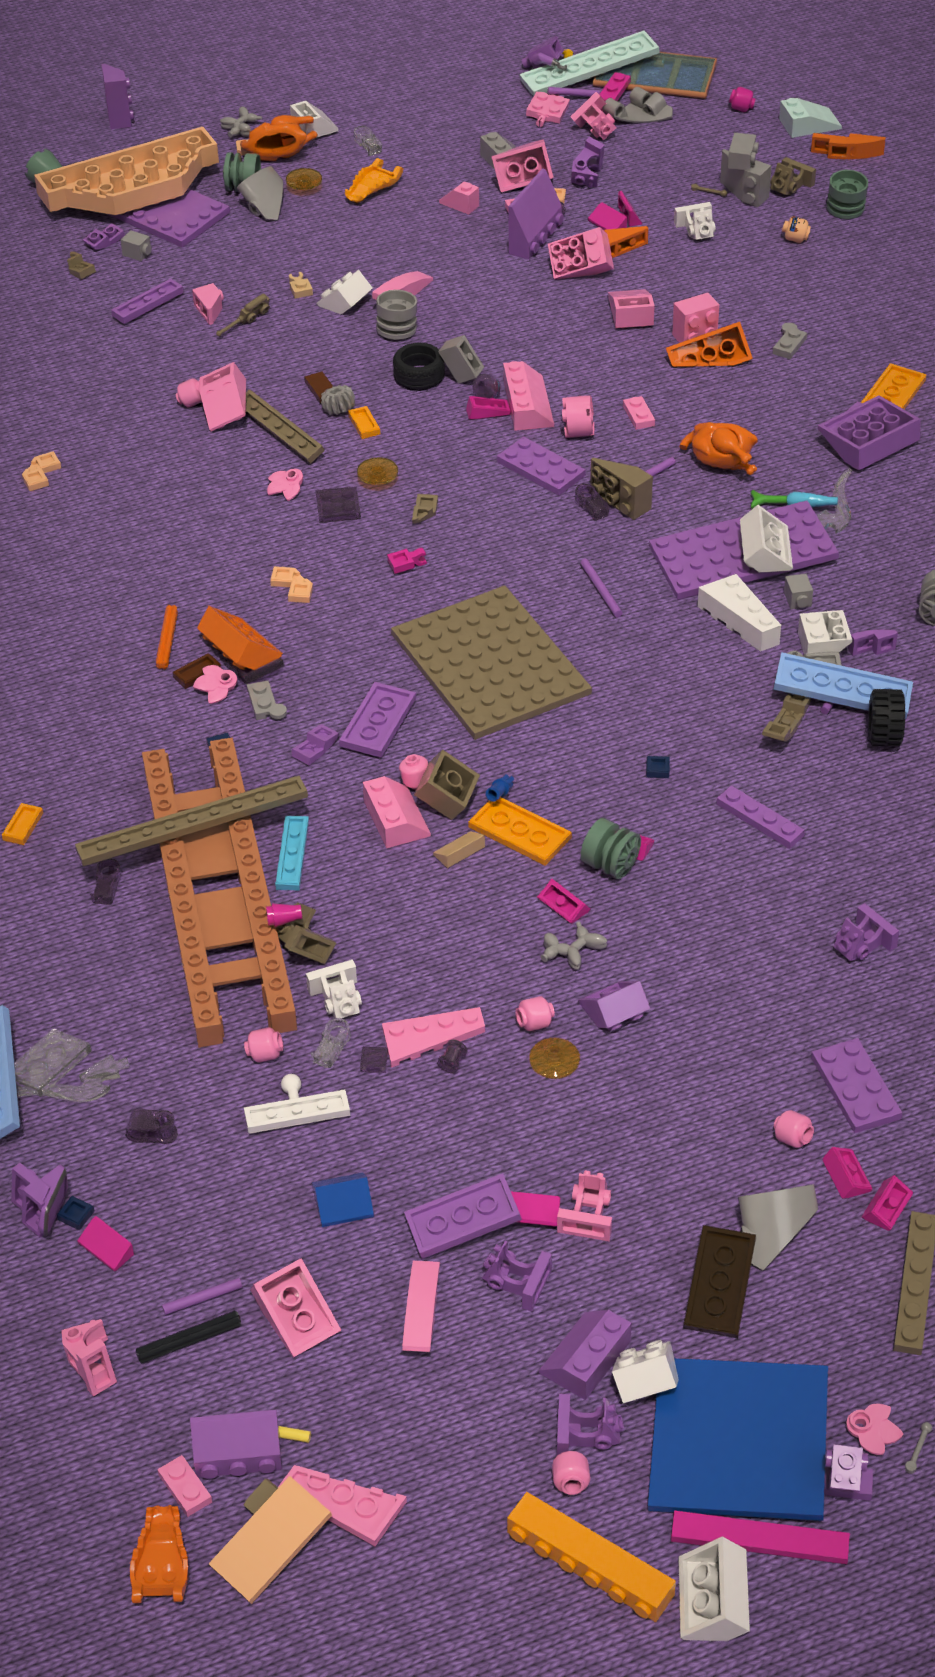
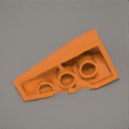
[666,322,753,367]

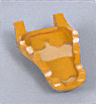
[345,158,404,203]

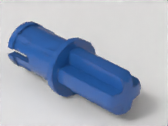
[486,774,514,802]

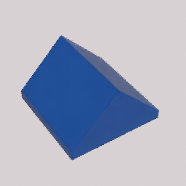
[312,1172,374,1227]

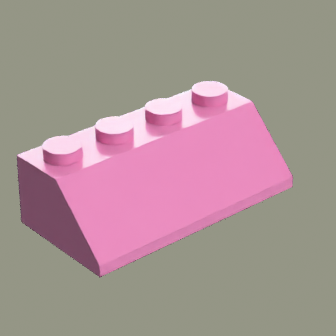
[503,361,554,431]

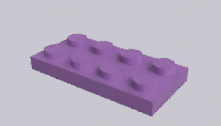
[497,436,586,496]
[339,682,416,758]
[811,1038,902,1133]
[404,1173,522,1259]

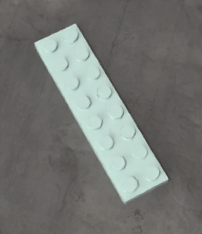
[519,31,660,97]

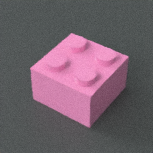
[672,293,719,343]

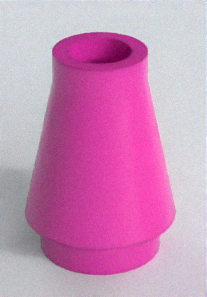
[266,903,302,927]

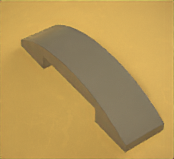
[762,693,811,742]

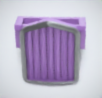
[11,1163,68,1237]

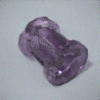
[437,1040,468,1073]

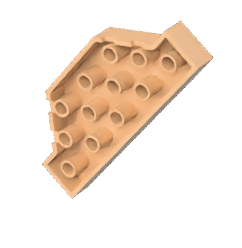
[34,127,219,215]

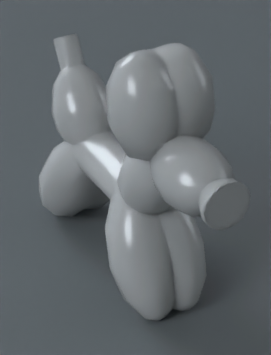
[220,106,262,138]
[540,922,607,970]

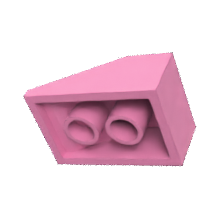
[491,139,553,192]
[250,1258,341,1358]

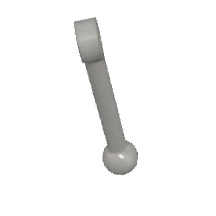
[905,1422,932,1474]

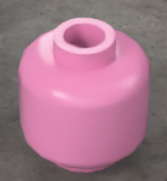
[176,378,202,408]
[399,754,428,790]
[515,996,555,1031]
[244,1027,283,1063]
[774,1110,814,1148]
[552,1451,591,1495]

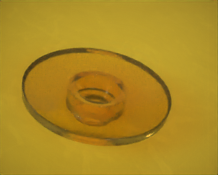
[286,168,322,191]
[357,457,398,485]
[529,1038,580,1079]

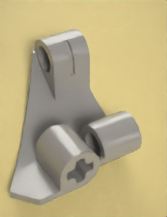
[602,86,673,123]
[237,166,283,221]
[738,1184,818,1270]

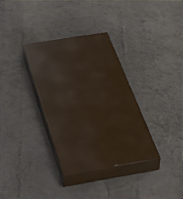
[684,1225,756,1338]

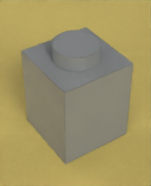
[121,231,152,261]
[784,574,813,609]

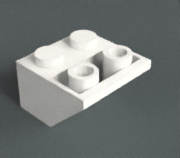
[290,101,338,140]
[317,270,372,314]
[798,610,852,656]
[612,1340,679,1403]

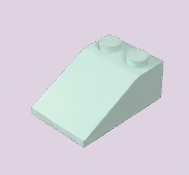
[779,98,842,138]

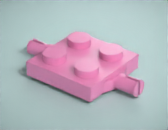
[526,91,570,127]

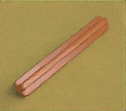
[156,605,178,669]

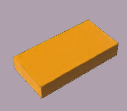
[348,406,381,439]
[2,803,43,845]

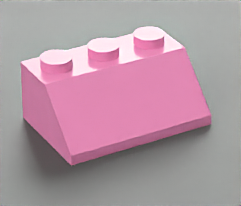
[363,776,431,849]

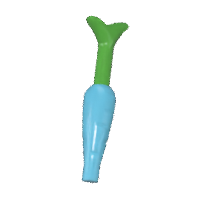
[751,490,838,509]

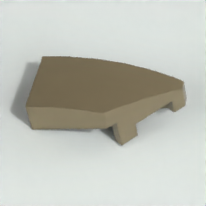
[67,251,96,279]
[412,494,438,524]

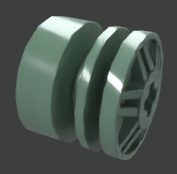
[223,152,261,192]
[826,169,868,219]
[581,818,641,879]

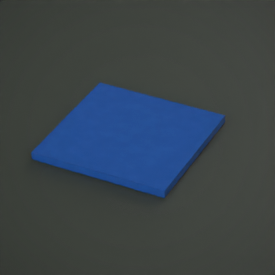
[648,1358,828,1521]

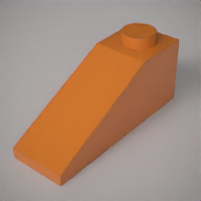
[604,226,648,258]

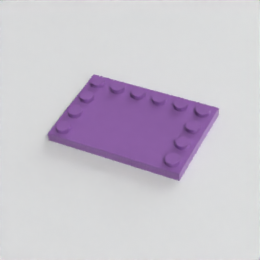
[107,189,230,248]

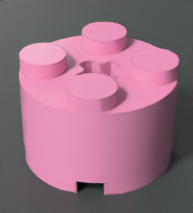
[562,395,595,438]

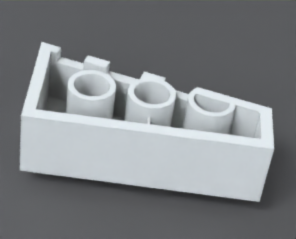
[698,574,781,652]

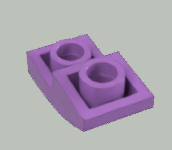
[83,223,125,250]

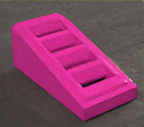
[466,396,511,419]

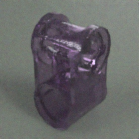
[125,1108,178,1144]

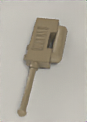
[216,294,270,336]

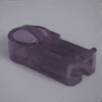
[575,484,610,521]
[90,858,121,905]

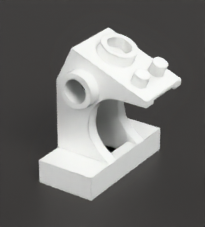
[674,202,716,240]
[306,959,362,1020]

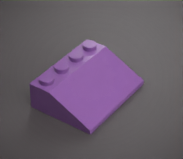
[508,168,564,260]
[818,395,921,470]

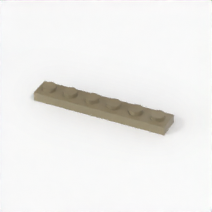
[246,389,325,464]
[893,1211,935,1355]

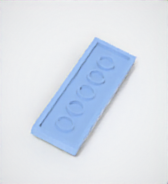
[773,652,913,719]
[0,1005,20,1139]

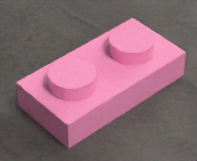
[623,396,655,430]
[157,1455,212,1517]

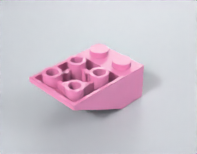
[548,227,614,280]
[608,289,654,328]
[199,362,246,431]

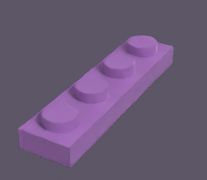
[111,279,184,324]
[716,785,805,849]

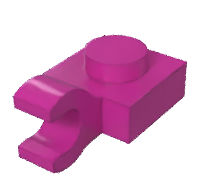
[387,548,427,574]

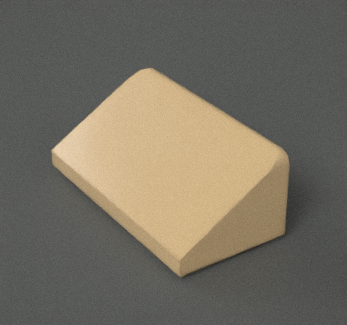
[433,831,485,868]

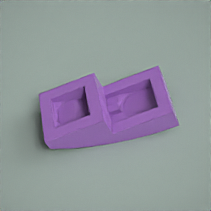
[848,629,898,656]
[291,724,339,765]

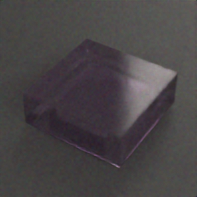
[360,1047,388,1073]

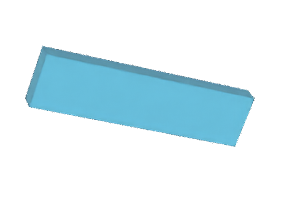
[275,816,309,891]

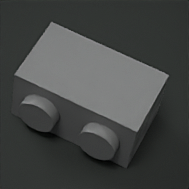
[728,132,759,171]
[438,335,484,384]

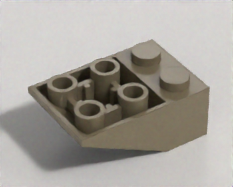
[590,458,653,520]

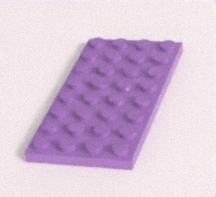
[649,500,839,600]

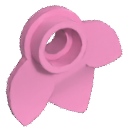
[267,469,303,501]
[193,665,237,704]
[846,1404,903,1455]

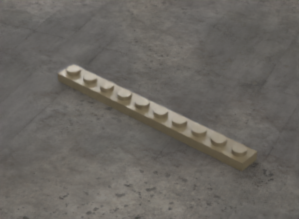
[75,776,308,866]

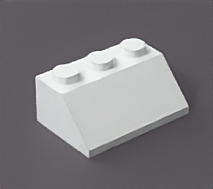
[740,505,793,572]
[679,1536,750,1641]

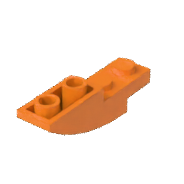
[811,133,886,159]

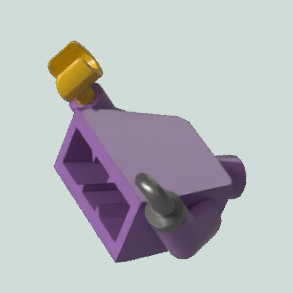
[522,35,573,70]

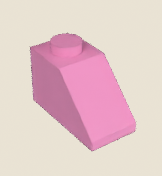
[439,182,479,215]
[192,283,224,325]

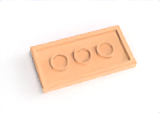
[209,1476,332,1604]

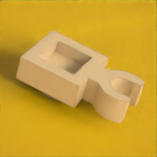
[289,272,313,299]

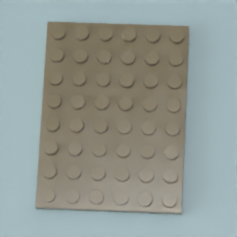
[391,585,592,740]

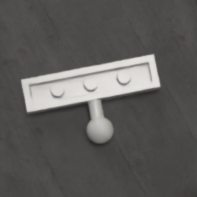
[244,1074,350,1134]

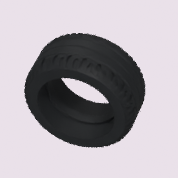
[393,342,445,390]

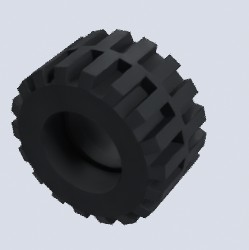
[868,689,905,747]

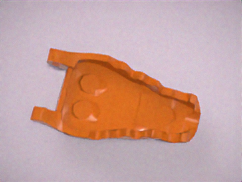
[130,1505,188,1604]

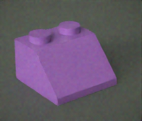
[578,981,650,1031]

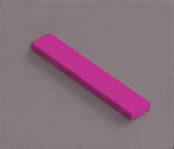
[671,1510,850,1564]

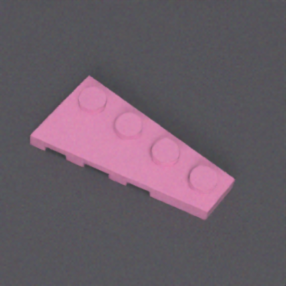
[382,1007,485,1068]

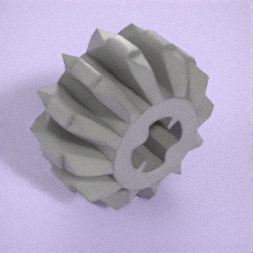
[321,385,355,415]

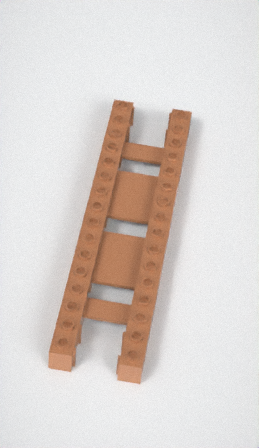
[142,737,297,1048]

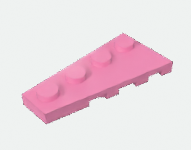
[278,1465,407,1546]

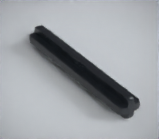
[136,1311,241,1363]

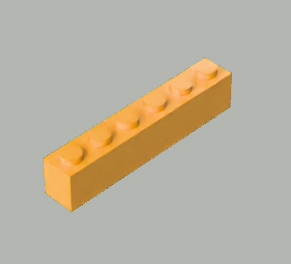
[507,1492,676,1622]

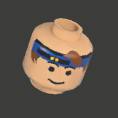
[782,216,811,243]

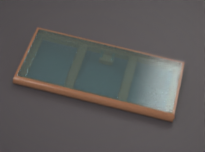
[593,52,717,99]

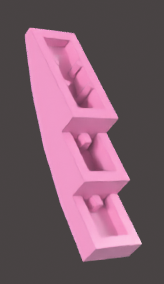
[372,271,433,300]
[402,1260,440,1352]

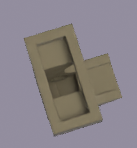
[770,157,816,195]
[276,902,336,964]

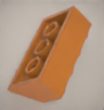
[197,606,283,670]

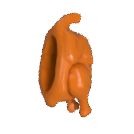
[240,115,318,161]
[679,422,758,475]

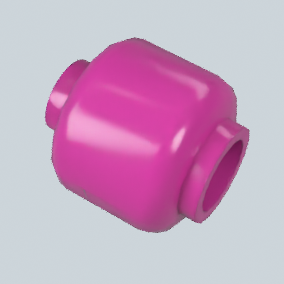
[728,87,756,113]

